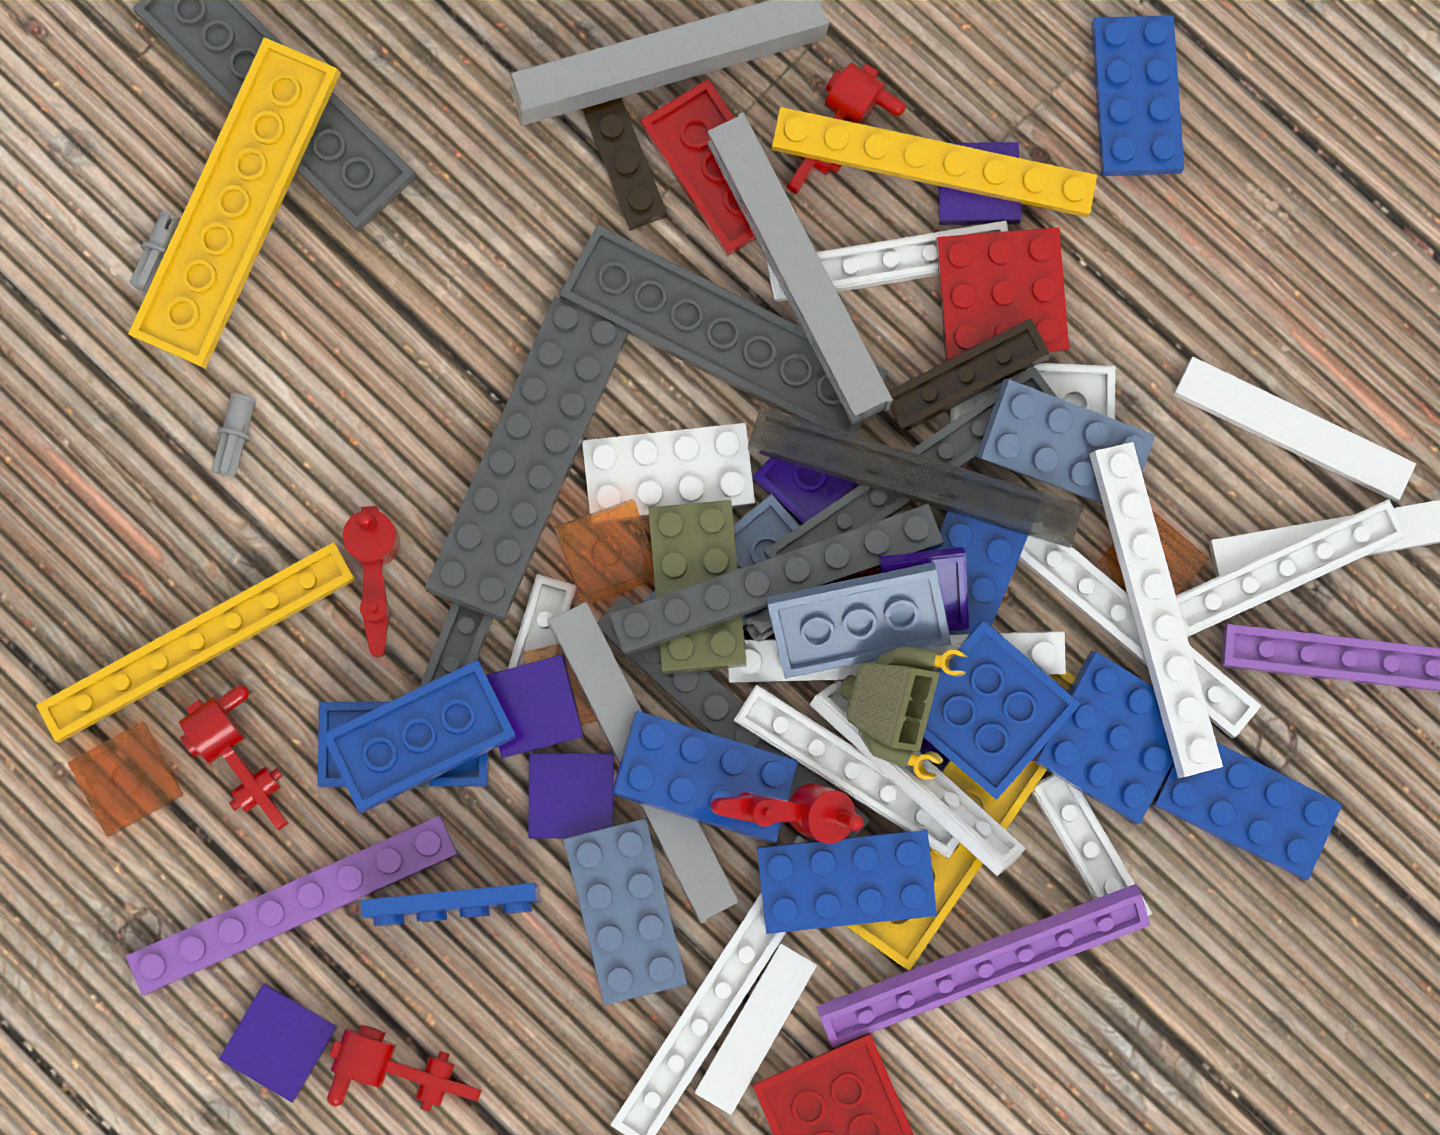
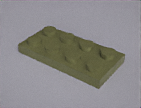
[648,500,747,674]

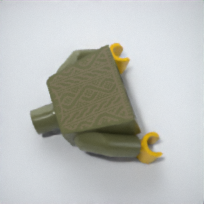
[840,646,968,780]

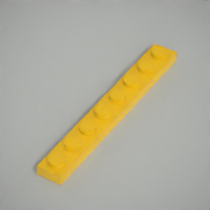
[771,107,1097,218]
[36,542,356,743]

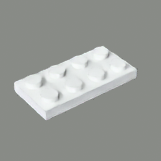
[582,423,755,524]

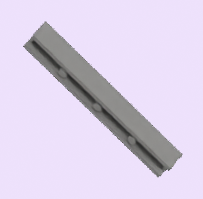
[510,0,830,126]
[707,112,893,425]
[547,602,738,924]

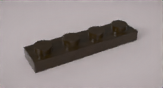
[581,98,667,231]
[889,318,1051,433]

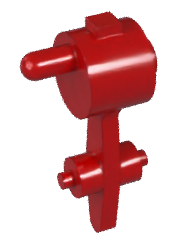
[787,62,905,194]
[343,506,400,658]
[179,685,289,830]
[710,783,864,844]
[327,1025,482,1112]

